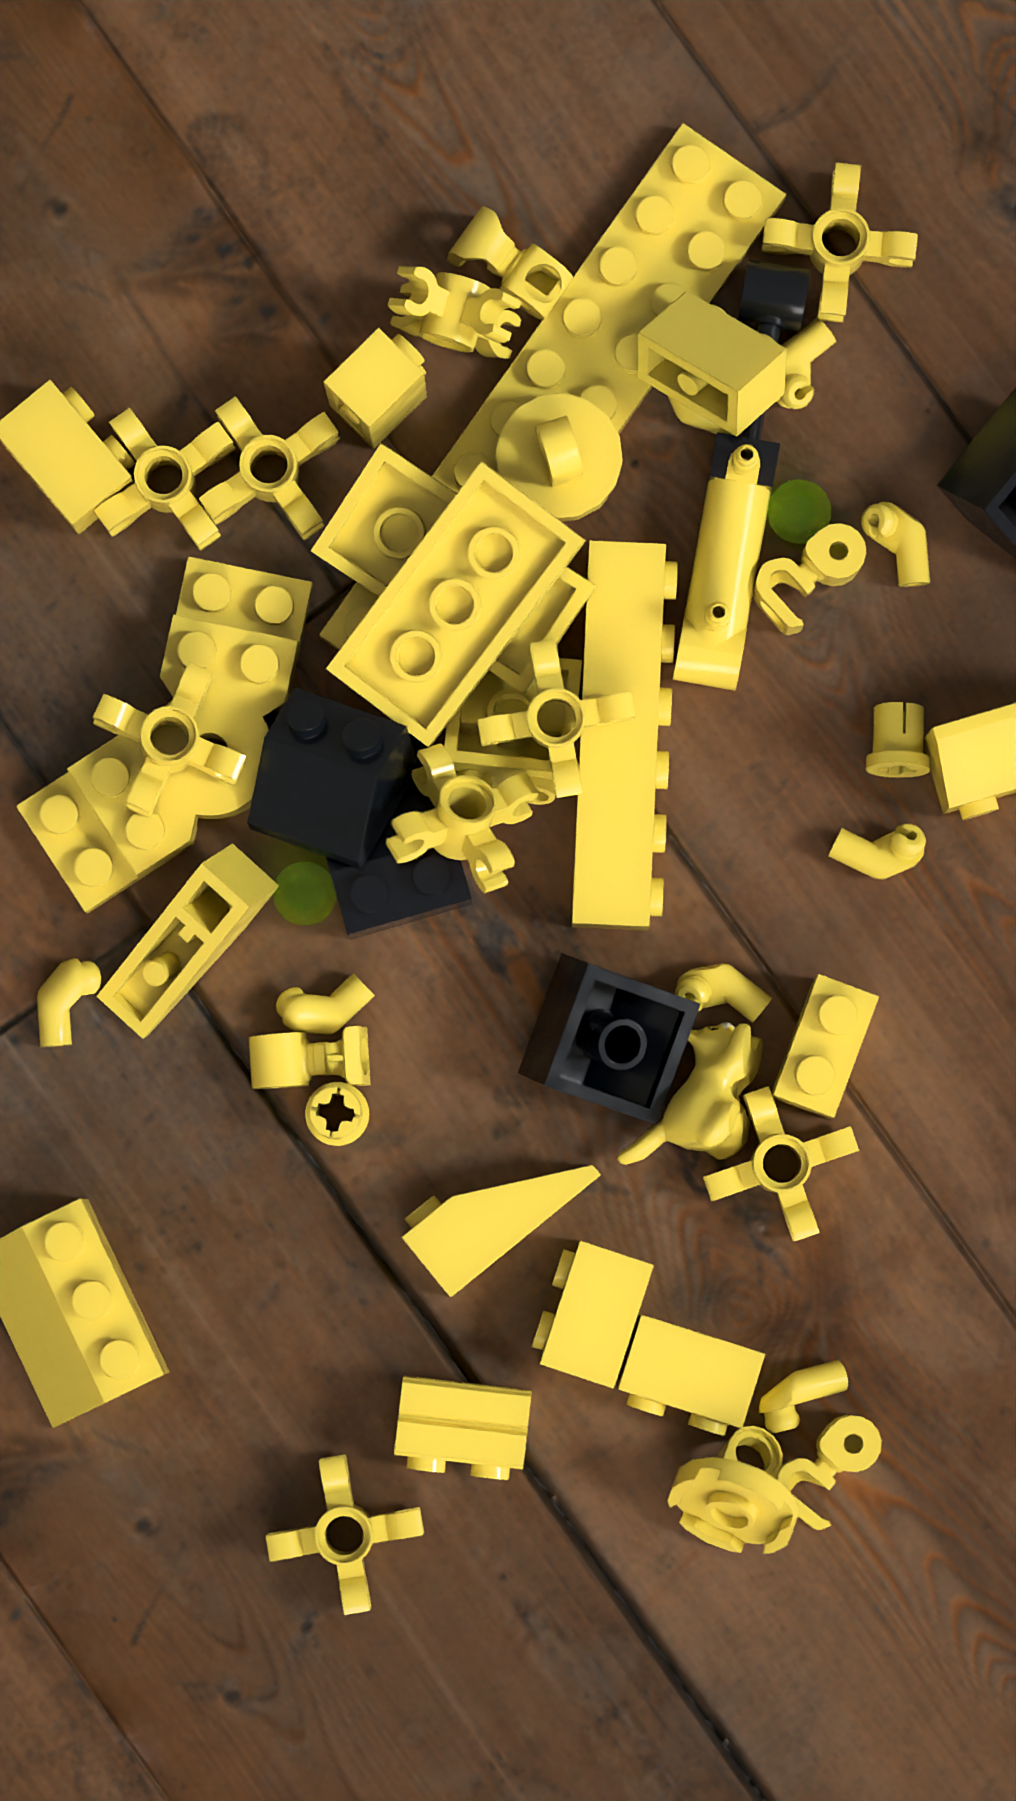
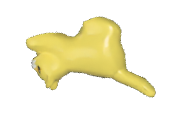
[617,1022,763,1165]

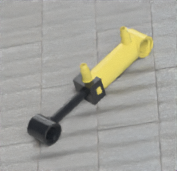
[673,259,811,691]

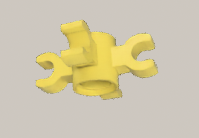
[761,163,918,323]
[387,266,521,358]
[199,396,340,540]
[94,407,236,551]
[477,639,635,798]
[93,662,246,818]
[386,743,539,893]
[703,1086,859,1241]
[266,1454,424,1615]

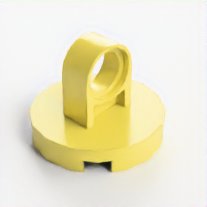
[495,393,623,522]
[667,1426,799,1554]

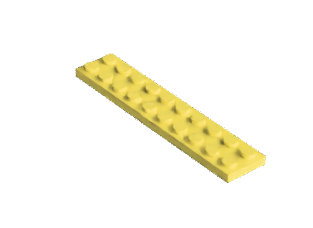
[319,123,786,651]

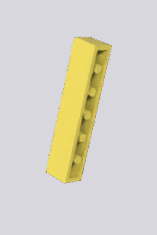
[572,540,678,931]

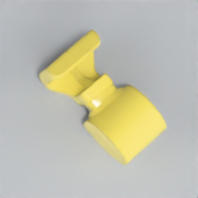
[447,206,574,320]
[753,523,866,635]
[249,1026,371,1089]
[777,1415,881,1530]

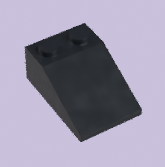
[326,733,473,940]

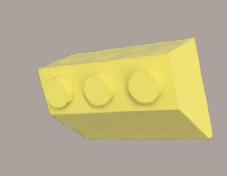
[924,703,1016,820]
[0,1198,169,1428]

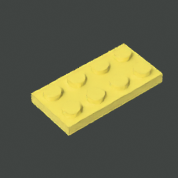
[311,444,596,693]
[326,462,586,747]

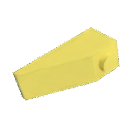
[96,843,279,1039]
[402,1165,601,1298]

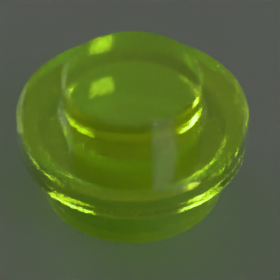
[767,479,831,544]
[273,862,337,926]

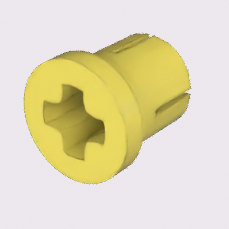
[866,702,930,778]
[305,1082,369,1146]

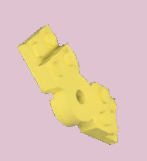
[16,557,313,914]

